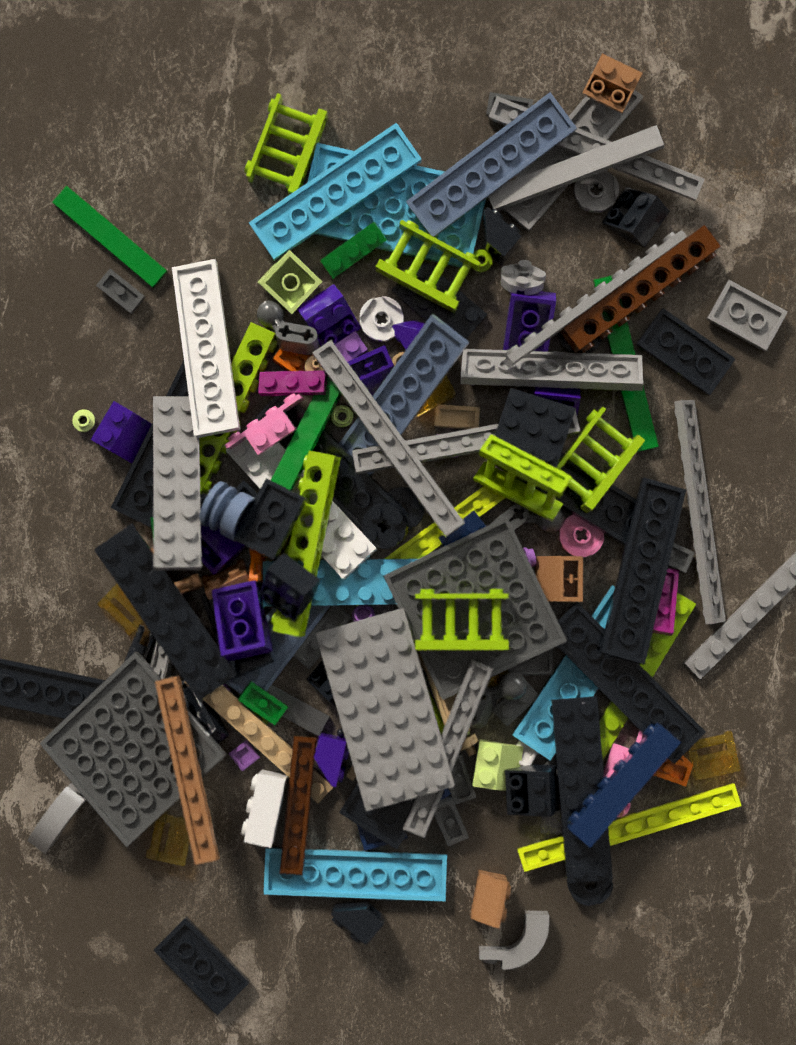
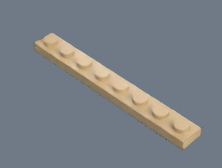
[185,682,333,803]

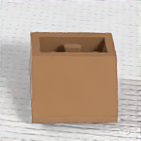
[582,53,642,113]
[535,556,583,602]
[470,870,511,928]

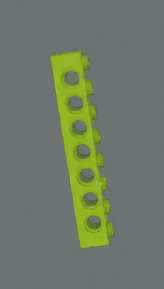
[199,322,278,494]
[271,451,341,637]

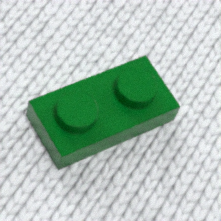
[237,680,288,725]

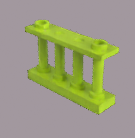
[244,93,328,195]
[376,220,481,313]
[556,407,645,513]
[473,434,572,522]
[415,589,509,650]

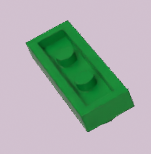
[320,221,387,278]

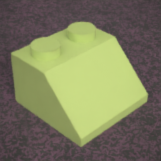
[257,250,322,314]
[472,739,523,791]

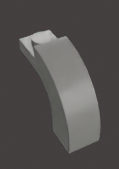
[27,782,87,854]
[479,910,549,970]

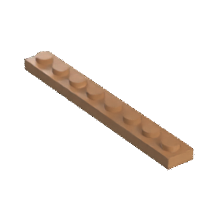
[155,676,220,865]

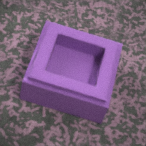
[229,740,261,771]

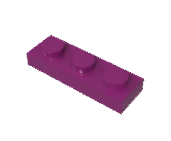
[258,370,327,396]
[652,568,679,636]

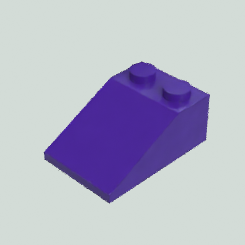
[503,290,556,352]
[212,580,273,661]

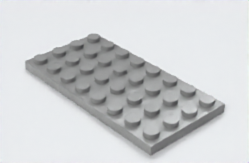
[316,608,455,811]

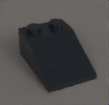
[181,679,229,744]

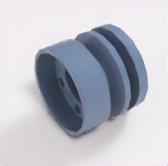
[199,482,255,541]

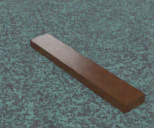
[280,736,317,875]

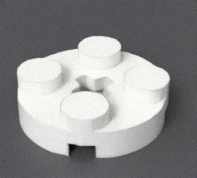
[360,296,404,342]

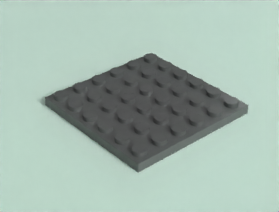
[384,517,567,700]
[39,652,227,847]

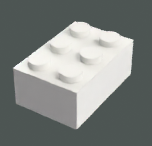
[241,769,288,848]

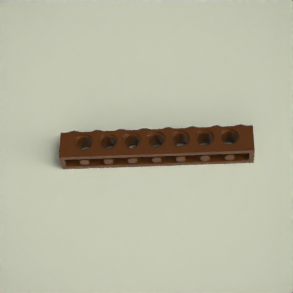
[560,225,721,354]

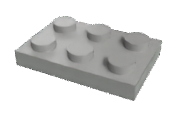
[706,280,787,352]

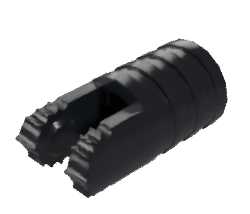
[124,624,155,662]

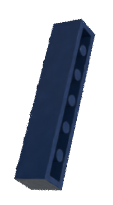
[567,723,681,848]

